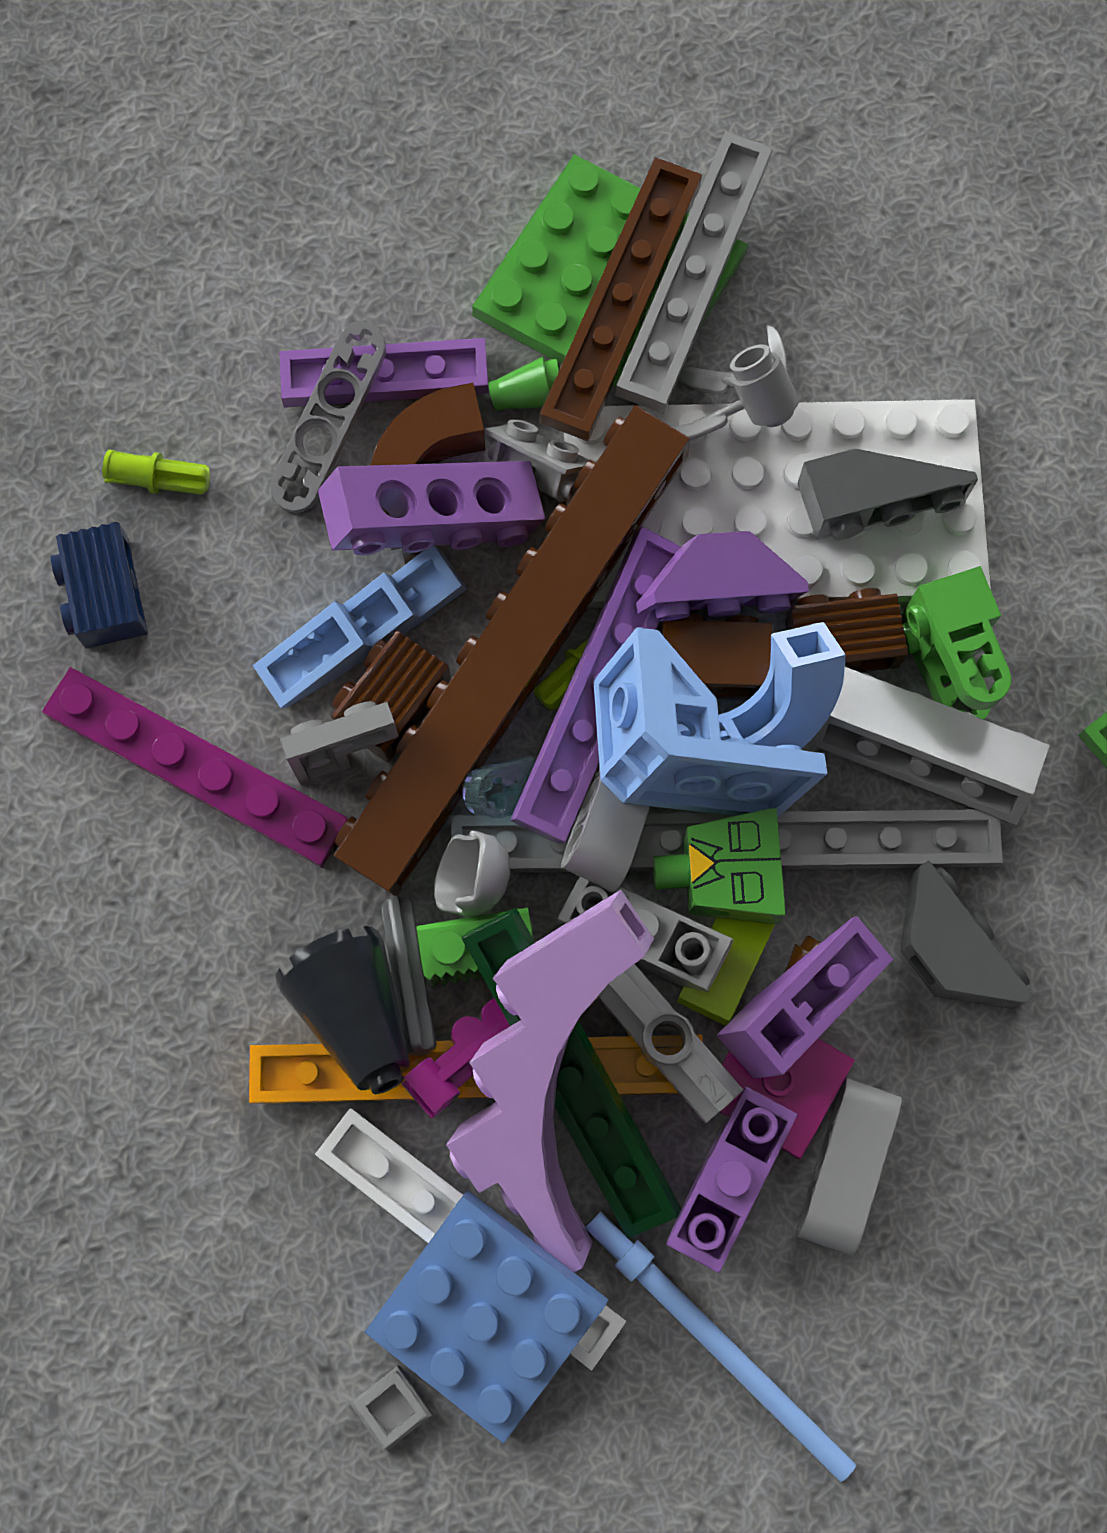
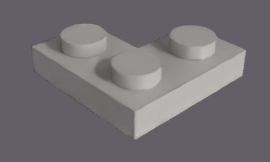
[280,701,399,785]

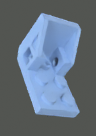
[594,627,827,817]

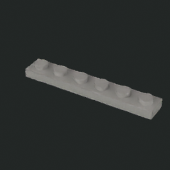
[615,131,773,414]

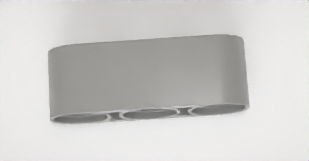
[561,764,650,892]
[796,1078,902,1257]

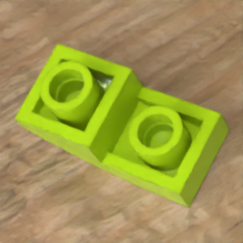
[677,918,776,1026]

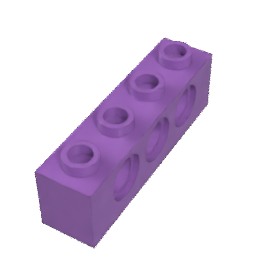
[318,461,545,555]

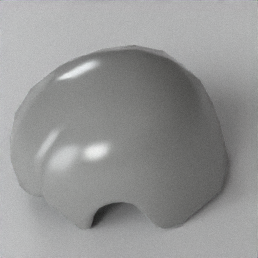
[434,830,511,917]

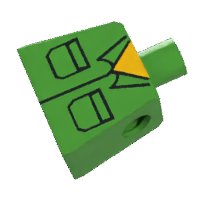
[653,808,786,924]

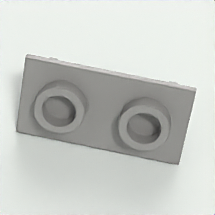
[484,420,589,501]

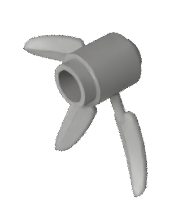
[675,325,800,440]

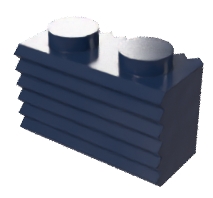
[51,522,148,649]

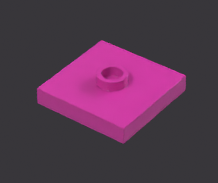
[719,1038,855,1160]

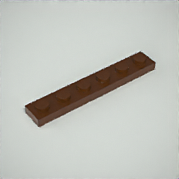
[540,157,702,442]

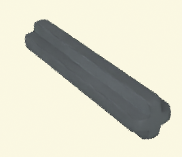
[381,896,437,1056]

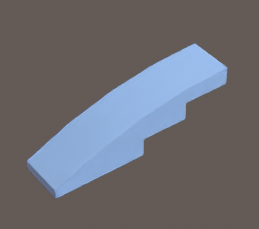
[252,545,468,709]

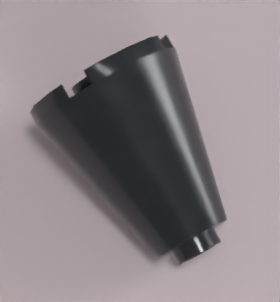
[276,926,410,1094]

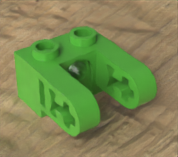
[901,566,1011,720]

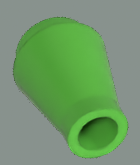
[488,356,560,412]

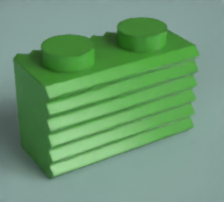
[416,908,533,988]

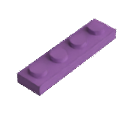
[279,338,489,408]

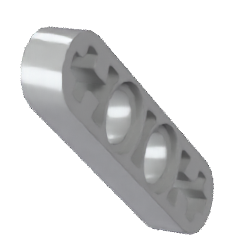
[270,321,387,513]

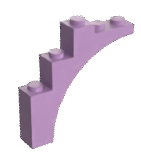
[446,890,654,1272]

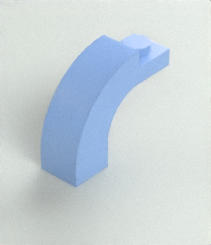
[677,622,846,749]

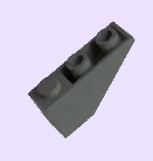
[797,448,978,540]

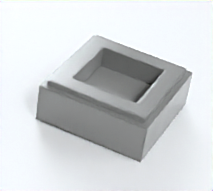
[350,1365,433,1453]

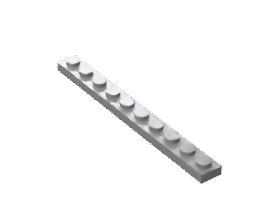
[451,809,1003,873]

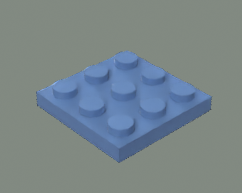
[364,1190,609,1443]

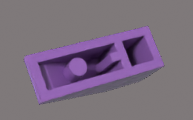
[717,916,893,1078]

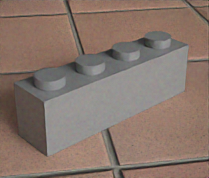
[811,667,1050,825]

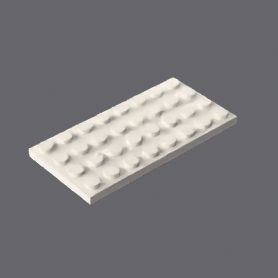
[564,400,991,608]

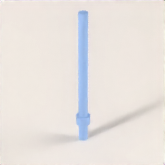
[585,1211,856,1482]

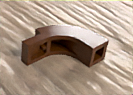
[370,382,486,565]

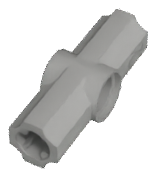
[597,964,743,1124]

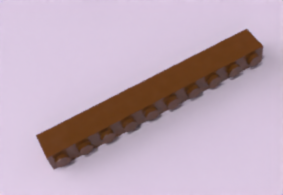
[333,405,690,896]

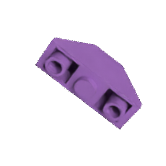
[636,531,809,621]
[666,1086,798,1273]

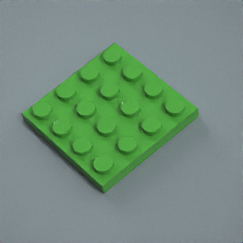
[472,154,748,405]

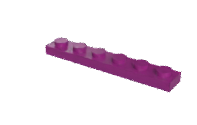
[41,667,348,868]

